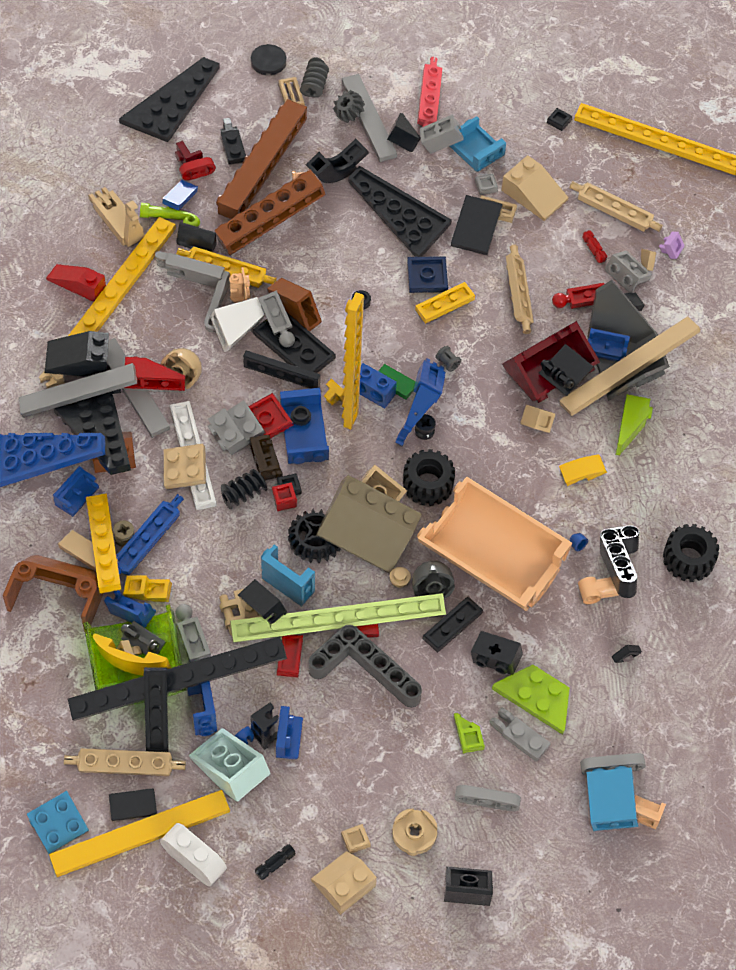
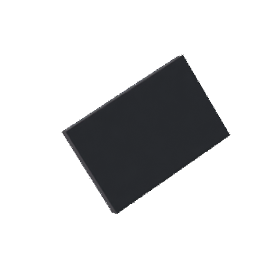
[451,195,503,255]

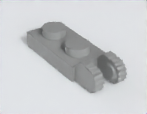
[489,707,551,762]

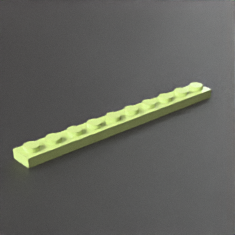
[230,593,446,642]

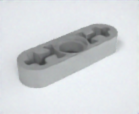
[580,753,646,775]
[455,785,521,811]

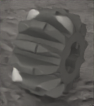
[333,90,365,123]

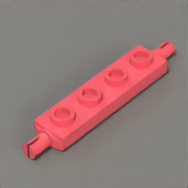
[417,57,442,127]

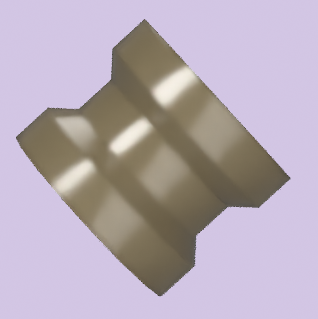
[113,520,135,547]

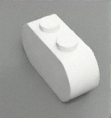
[160,823,227,886]

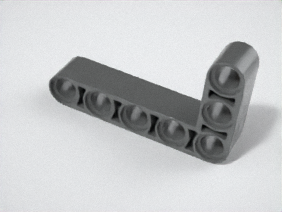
[309,625,422,708]

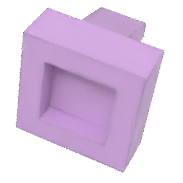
[659,231,685,259]

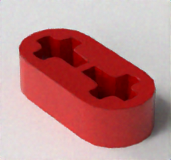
[179,157,216,181]

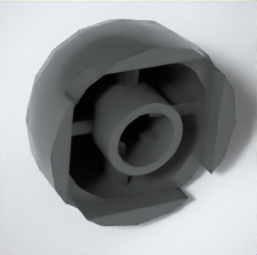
[412,561,455,599]

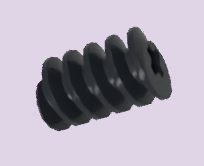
[221,469,268,509]

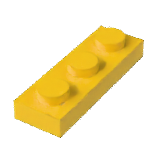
[415,282,475,324]

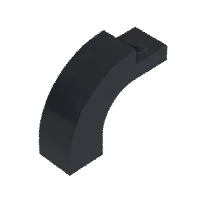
[305,138,369,183]

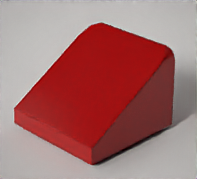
[272,482,297,511]

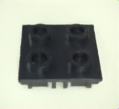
[539,344,594,396]

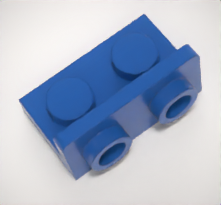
[276,706,303,759]

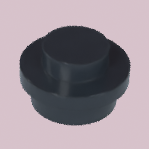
[291,406,311,426]

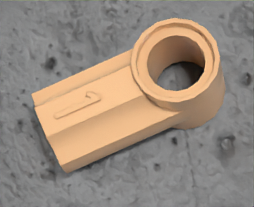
[578,577,619,605]

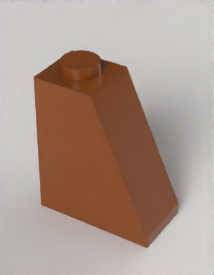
[267,278,322,332]

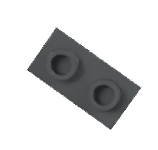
[121,621,166,655]

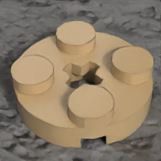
[392,808,437,856]

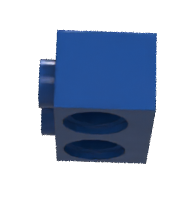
[359,363,397,409]

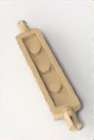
[569,181,663,232]
[506,245,534,334]
[64,748,186,776]

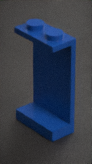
[280,388,329,464]

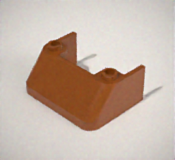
[3,555,104,633]

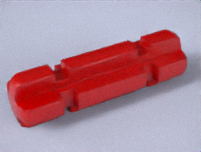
[582,230,607,263]

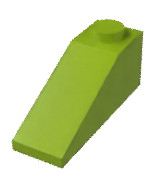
[615,394,653,456]

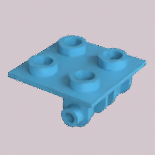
[27,791,89,854]

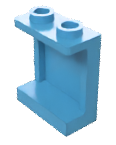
[449,116,506,172]
[261,544,315,607]
[587,766,639,831]

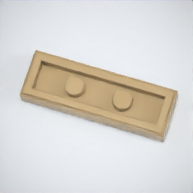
[58,530,118,571]

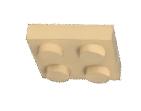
[164,444,206,489]

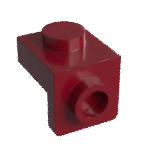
[175,140,203,164]

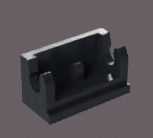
[238,579,288,624]
[250,702,279,750]

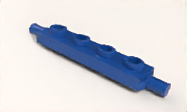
[116,494,184,576]

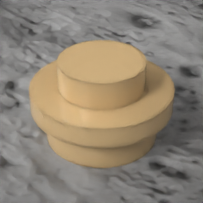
[389,567,411,588]

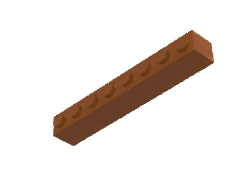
[216,99,307,219]

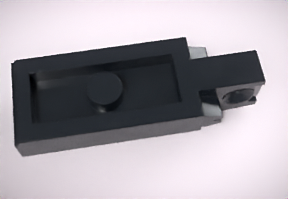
[220,118,246,165]

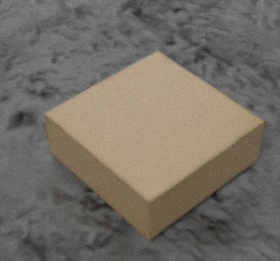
[341,824,371,854]

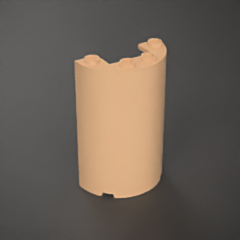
[417,477,572,611]

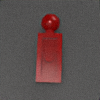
[552,283,604,309]

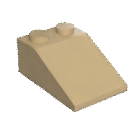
[501,155,569,221]

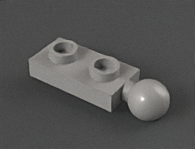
[258,290,295,347]
[175,604,211,662]

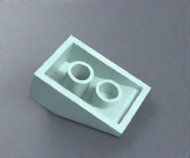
[189,728,271,802]

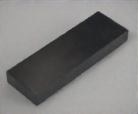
[422,596,483,653]

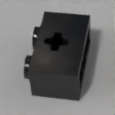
[471,631,523,675]

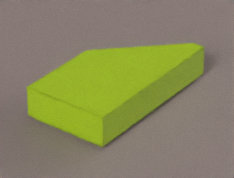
[454,713,485,753]

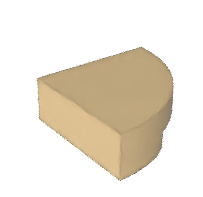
[641,249,656,271]

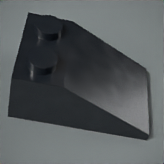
[44,331,109,377]

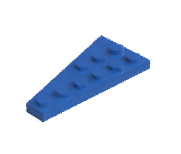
[0,433,105,487]

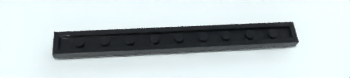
[68,636,287,721]

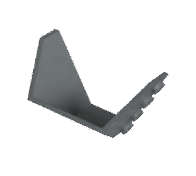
[587,280,670,401]

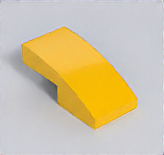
[559,454,607,486]
[123,575,172,602]

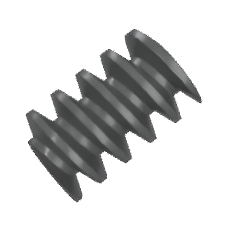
[300,57,329,98]

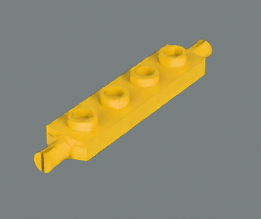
[176,247,277,288]

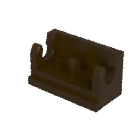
[250,435,283,481]

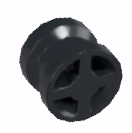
[415,414,436,440]

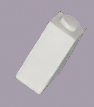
[210,297,264,352]

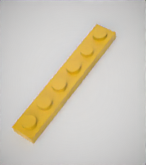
[86,493,122,594]

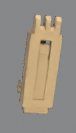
[88,187,144,247]

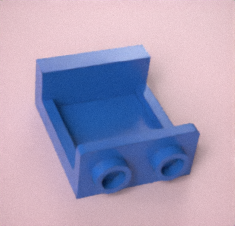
[187,682,217,736]

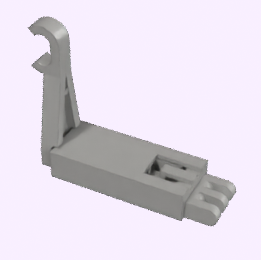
[155,251,230,332]

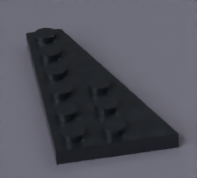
[348,166,452,257]
[54,393,131,475]

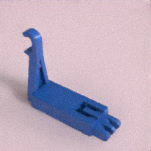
[395,358,446,446]

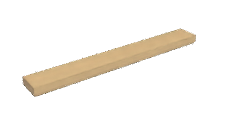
[559,316,700,416]

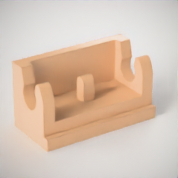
[635,795,666,829]

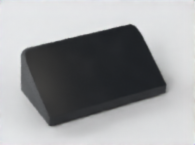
[176,222,217,252]
[109,788,157,821]

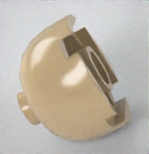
[161,348,202,389]

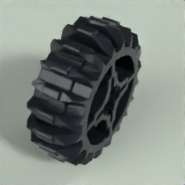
[288,509,341,564]

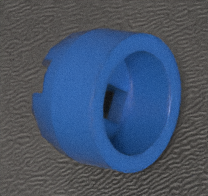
[570,533,588,551]
[235,726,254,745]

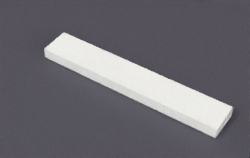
[170,401,216,510]

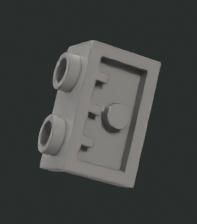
[605,251,653,293]

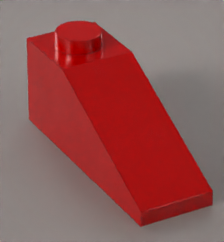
[46,264,106,302]
[124,356,185,391]

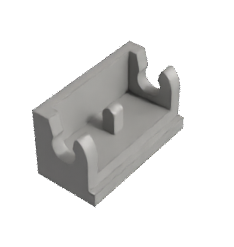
[420,114,464,154]

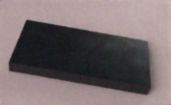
[253,312,336,373]

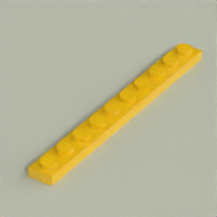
[574,103,736,176]
[68,217,176,336]
[341,292,364,430]

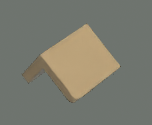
[521,405,555,433]

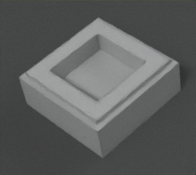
[475,174,498,195]

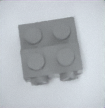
[208,400,265,455]

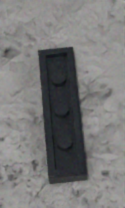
[243,350,321,389]
[144,668,169,752]

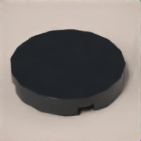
[251,44,287,75]

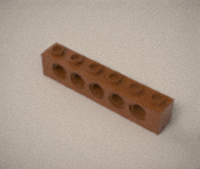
[214,169,326,255]

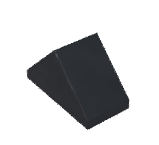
[387,113,421,152]

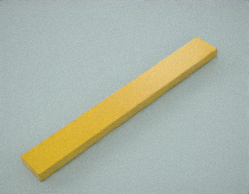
[49,790,230,877]

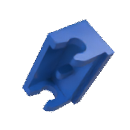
[588,328,630,362]
[53,466,99,517]
[104,590,156,628]

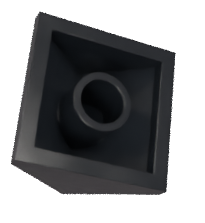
[444,866,493,906]

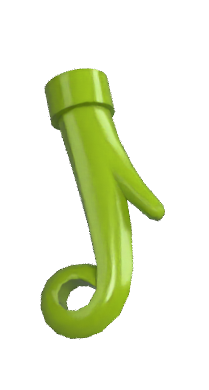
[140,202,200,227]

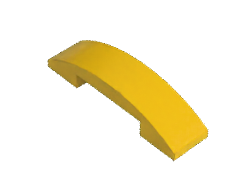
[92,633,171,676]

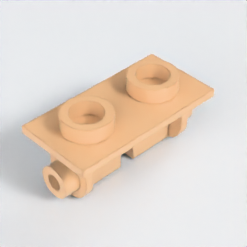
[229,267,250,303]

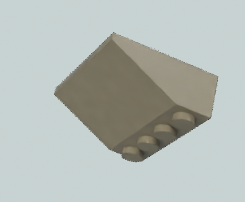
[316,475,422,574]

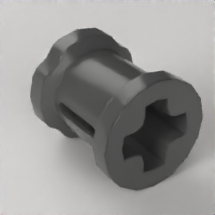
[435,346,462,372]

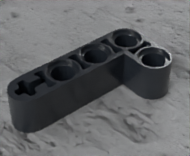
[600,525,640,598]

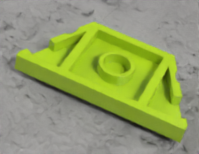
[492,665,570,735]

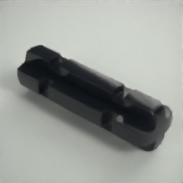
[255,844,296,880]

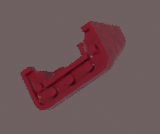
[502,321,600,403]

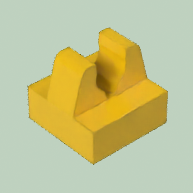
[324,379,345,405]

